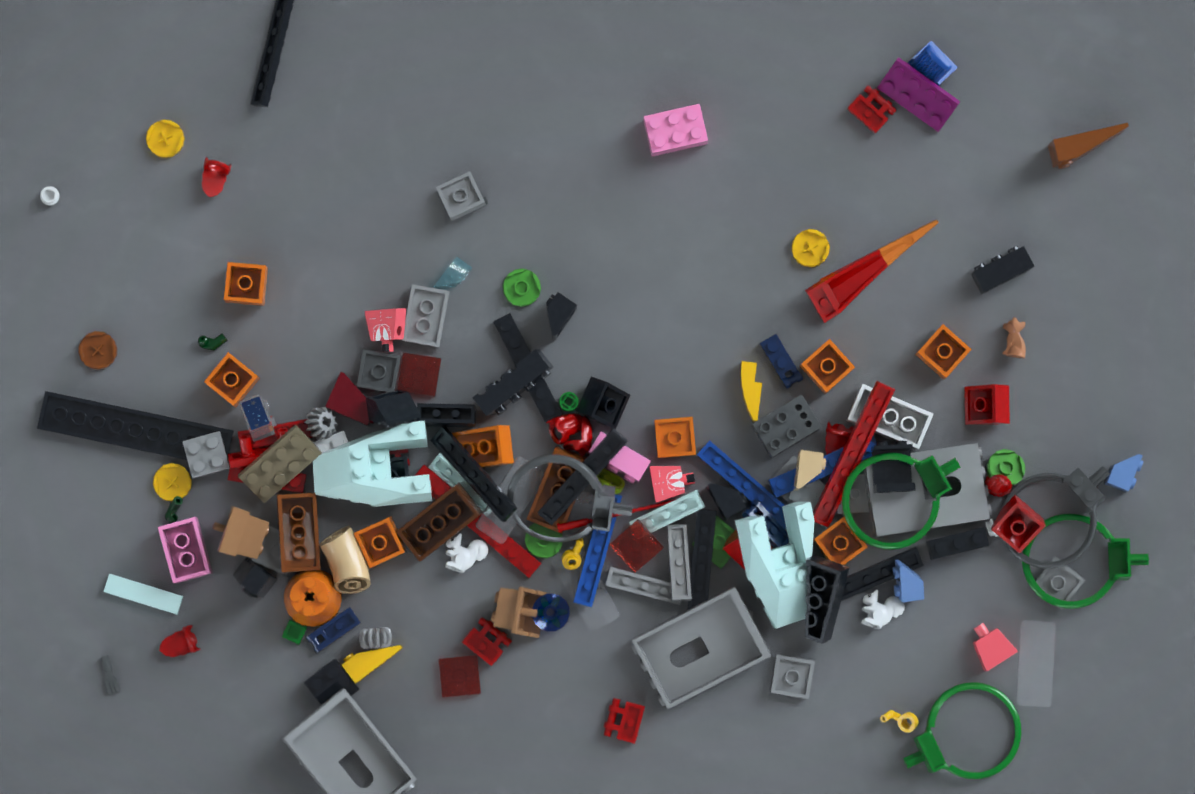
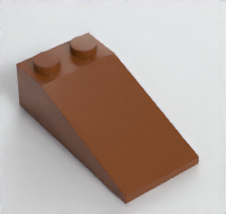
[1048,123,1129,169]
[526,446,586,534]
[276,492,321,572]

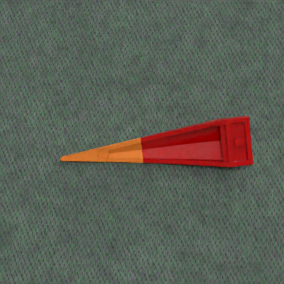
[805,220,939,323]

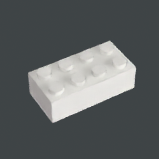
[846,384,933,451]

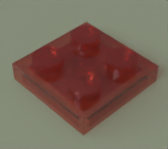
[397,352,441,397]
[609,519,664,573]
[439,655,481,698]

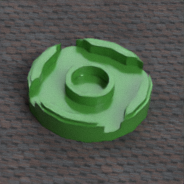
[503,268,541,307]
[987,449,1025,486]
[525,523,563,559]

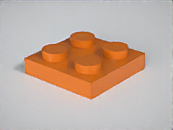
[654,417,696,458]

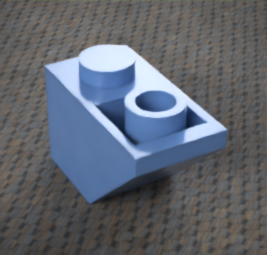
[1104,454,1143,492]
[893,560,924,603]

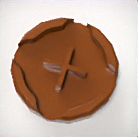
[78,331,117,370]

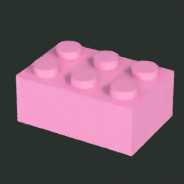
[643,104,708,157]
[589,432,651,484]
[158,517,213,584]

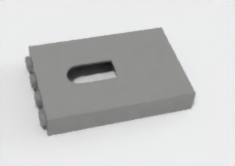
[862,443,992,537]
[631,586,771,709]
[282,689,417,794]

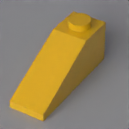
[342,645,403,684]

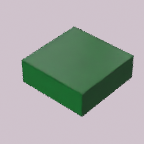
[282,619,307,645]

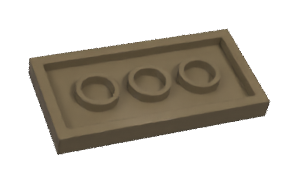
[238,425,322,503]

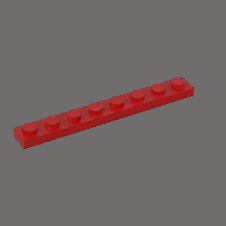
[813,381,896,528]
[415,465,541,578]

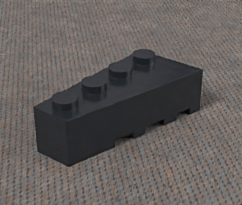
[472,349,553,416]
[805,555,850,644]
[233,557,277,598]

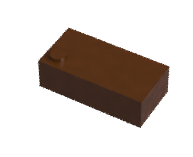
[396,482,483,562]

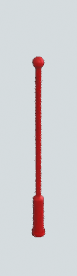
[556,499,676,533]

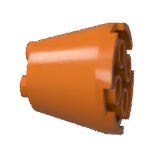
[284,570,342,627]

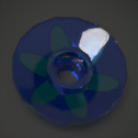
[532,593,570,632]

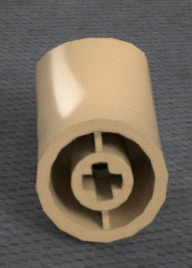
[319,526,371,594]

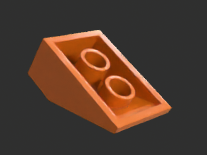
[452,425,514,468]

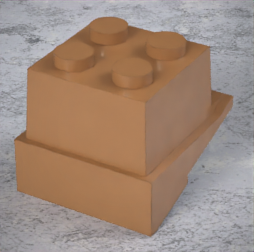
[213,506,269,559]
[491,587,547,638]

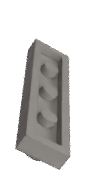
[667,524,692,602]
[605,567,681,605]

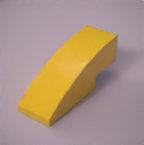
[740,361,762,422]

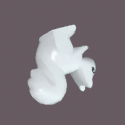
[445,533,489,573]
[861,590,905,629]

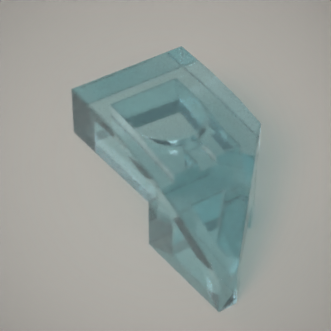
[434,257,472,289]

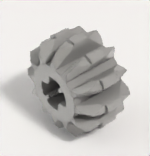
[304,407,338,440]
[359,627,392,649]

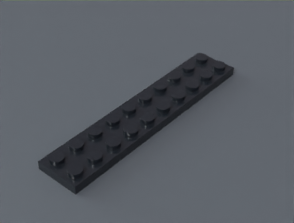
[37,391,234,460]

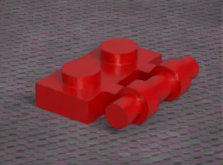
[847,85,897,134]
[462,617,512,667]
[603,698,645,744]

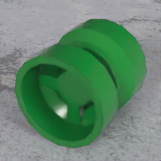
[559,392,578,412]

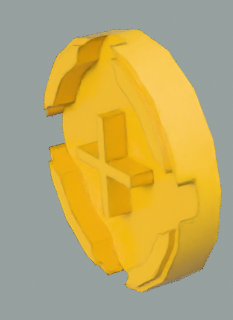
[146,119,185,158]
[791,229,830,268]
[153,463,192,501]

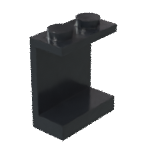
[871,441,915,493]

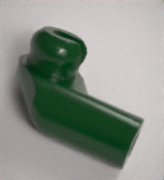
[198,333,228,351]
[165,496,183,524]

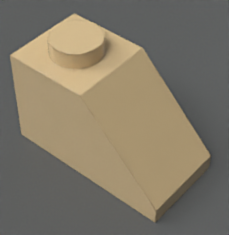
[794,450,826,491]

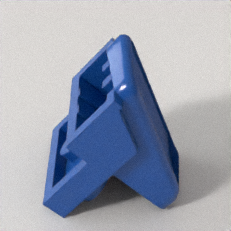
[907,41,958,86]

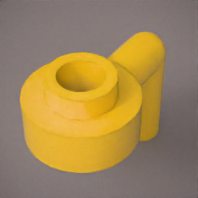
[561,538,584,570]
[880,710,918,733]

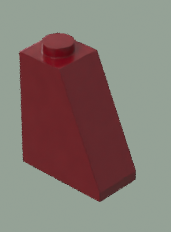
[325,372,374,427]

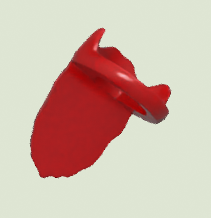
[202,157,232,197]
[546,414,583,445]
[563,416,592,456]
[825,422,854,454]
[984,474,1012,497]
[159,625,201,657]

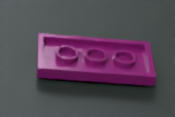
[877,57,960,132]

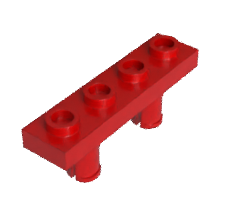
[228,427,289,469]

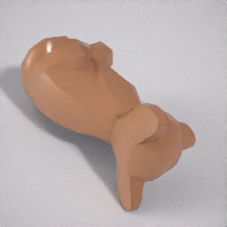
[1002,317,1026,359]

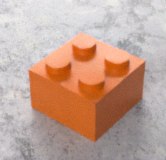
[224,262,268,306]
[915,324,972,380]
[800,339,855,394]
[204,352,260,408]
[354,516,407,568]
[813,516,868,565]

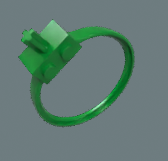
[842,453,961,550]
[1022,514,1149,609]
[903,682,1021,779]

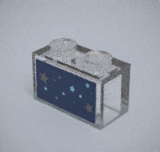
[239,394,277,442]

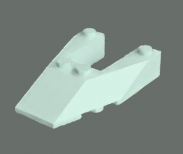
[313,421,432,507]
[735,502,814,629]

